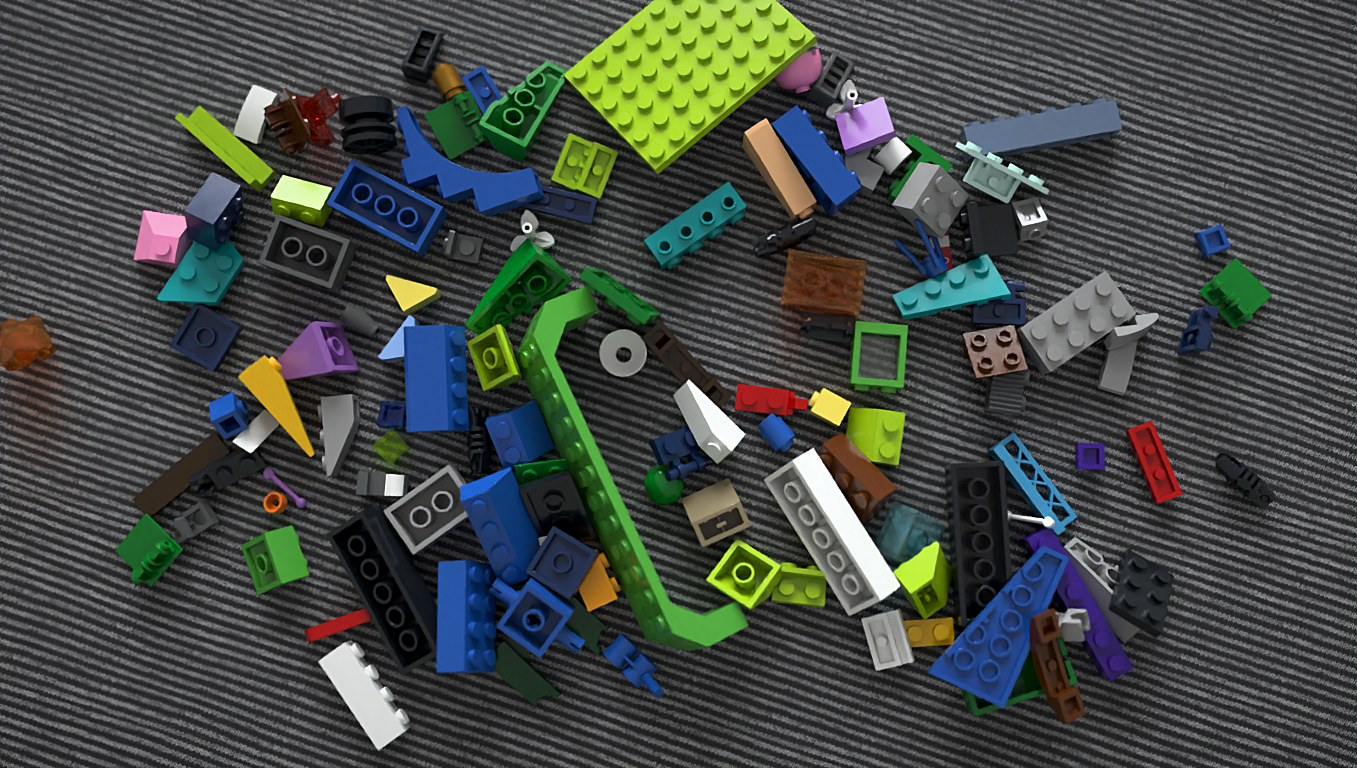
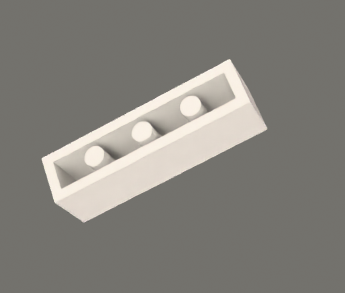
[318,640,410,750]

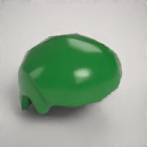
[644,463,684,505]

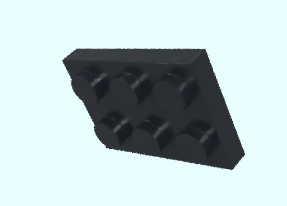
[519,469,597,543]
[1108,549,1174,638]

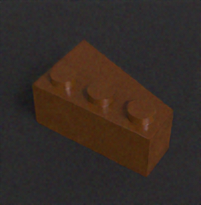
[817,432,897,526]

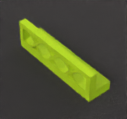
[175,106,277,192]

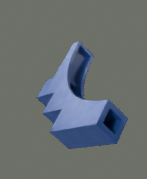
[396,106,544,217]

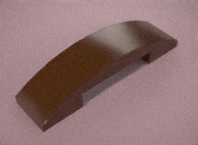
[1029,609,1086,724]

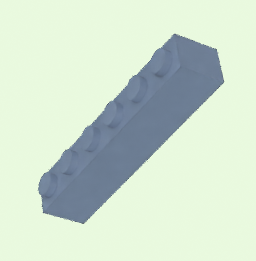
[959,98,1122,164]

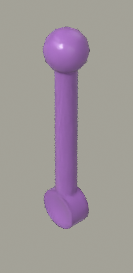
[263,468,306,508]

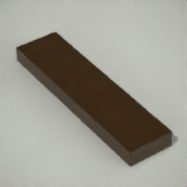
[132,432,232,518]

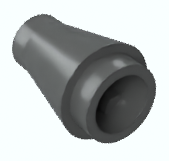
[339,303,380,338]

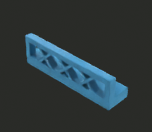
[987,432,1077,536]

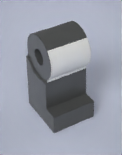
[356,471,409,497]

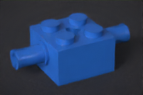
[488,577,586,658]

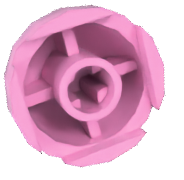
[774,49,822,94]

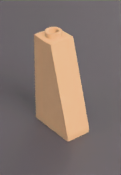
[742,118,817,221]

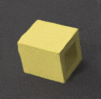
[808,388,851,428]

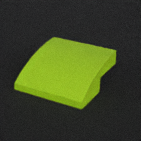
[550,133,618,200]

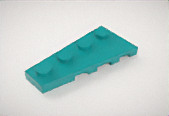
[892,254,1011,320]

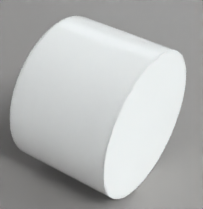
[874,136,912,175]

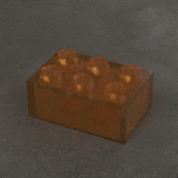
[779,249,867,318]

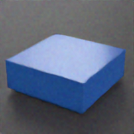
[1194,224,1231,258]

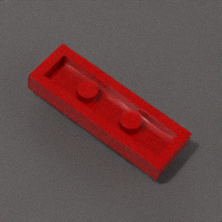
[1125,421,1183,504]

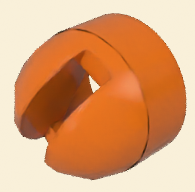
[263,492,288,514]

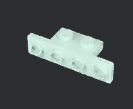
[955,141,1050,203]

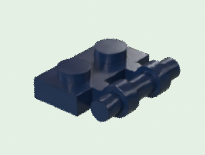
[971,279,1026,326]
[1177,305,1219,357]
[649,426,713,482]

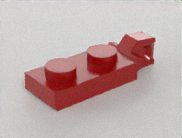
[734,384,808,417]

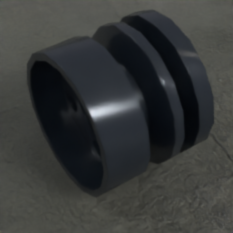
[338,95,397,155]

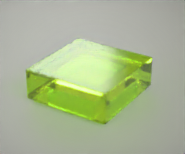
[373,428,411,465]

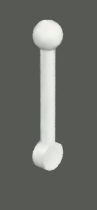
[1007,511,1055,528]

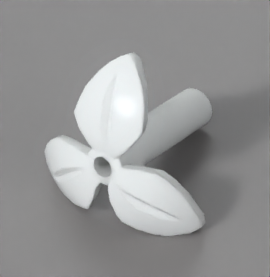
[826,79,862,121]
[510,210,555,252]

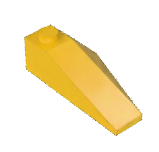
[238,355,315,457]

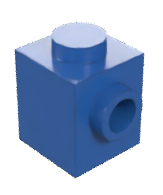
[209,392,250,439]

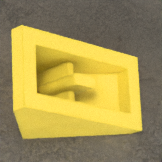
[386,275,442,315]

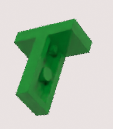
[887,134,953,204]

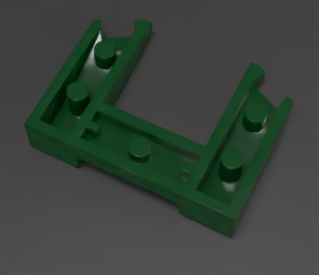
[494,590,608,706]

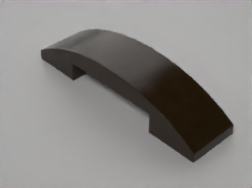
[641,321,732,408]

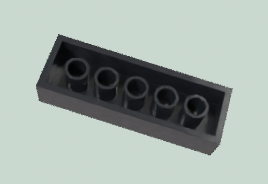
[944,461,1012,625]
[326,504,438,675]

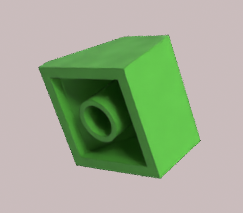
[241,525,309,595]

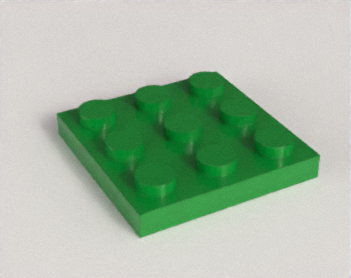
[579,268,662,325]

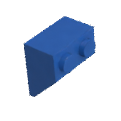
[485,399,555,469]

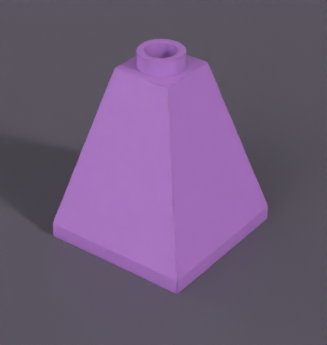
[277,321,359,380]

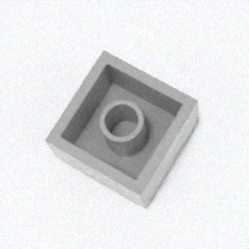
[892,162,969,238]

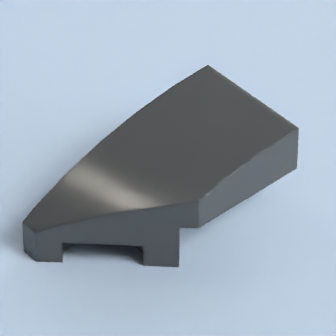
[173,500,219,546]

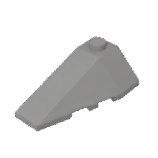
[1063,537,1140,643]

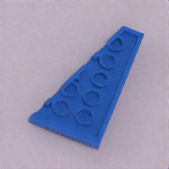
[927,546,1069,708]

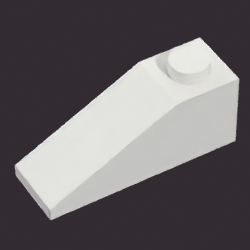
[673,380,745,464]

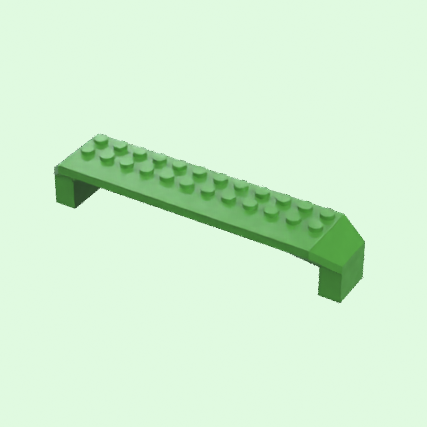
[515,287,749,651]

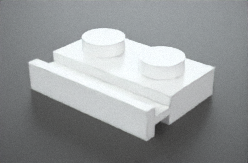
[861,608,915,671]

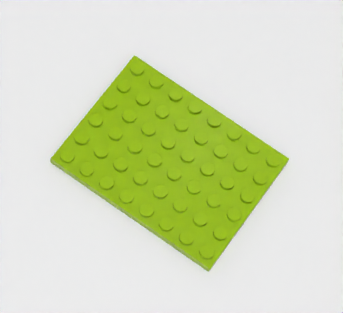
[564,0,817,175]

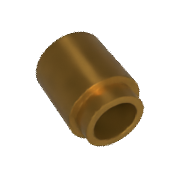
[432,63,465,102]

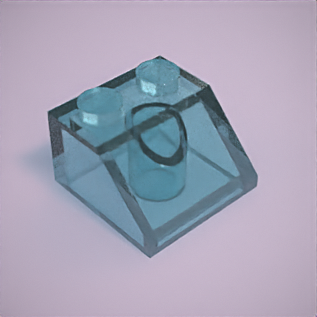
[875,501,946,564]

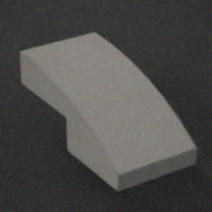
[1104,313,1159,350]
[1098,342,1137,396]

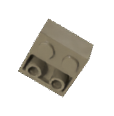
[681,478,751,548]

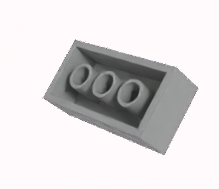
[1016,271,1136,375]

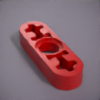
[304,608,372,643]

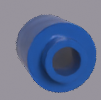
[757,413,795,452]

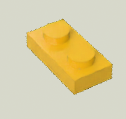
[903,617,955,647]

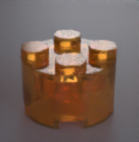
[0,315,56,371]

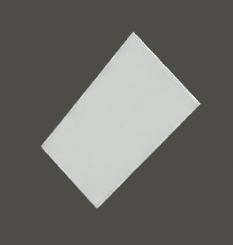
[232,409,280,453]

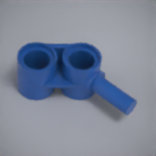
[603,633,663,698]

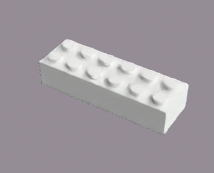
[764,448,901,616]

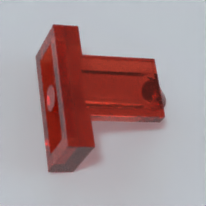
[295,88,342,145]

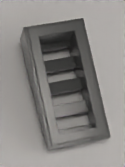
[807,50,855,109]

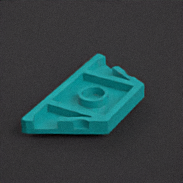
[156,240,245,306]

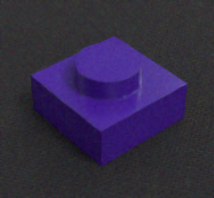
[1075,443,1105,470]

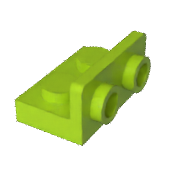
[771,563,827,608]

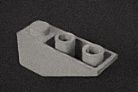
[318,394,360,477]

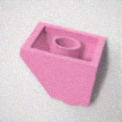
[134,210,191,267]

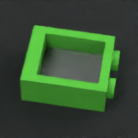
[848,321,908,394]

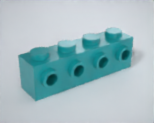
[644,181,747,270]

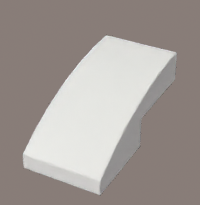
[233,85,279,144]

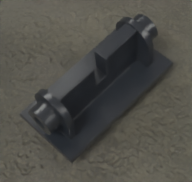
[799,311,855,344]

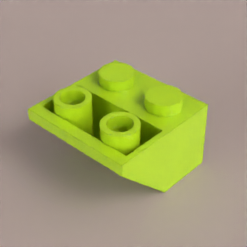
[893,541,952,620]

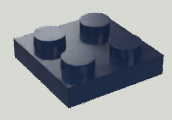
[169,303,243,373]
[525,526,600,600]

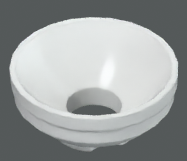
[599,329,647,377]

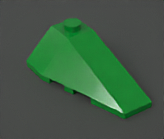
[478,61,567,163]
[465,238,572,335]

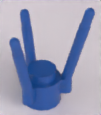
[894,219,948,278]

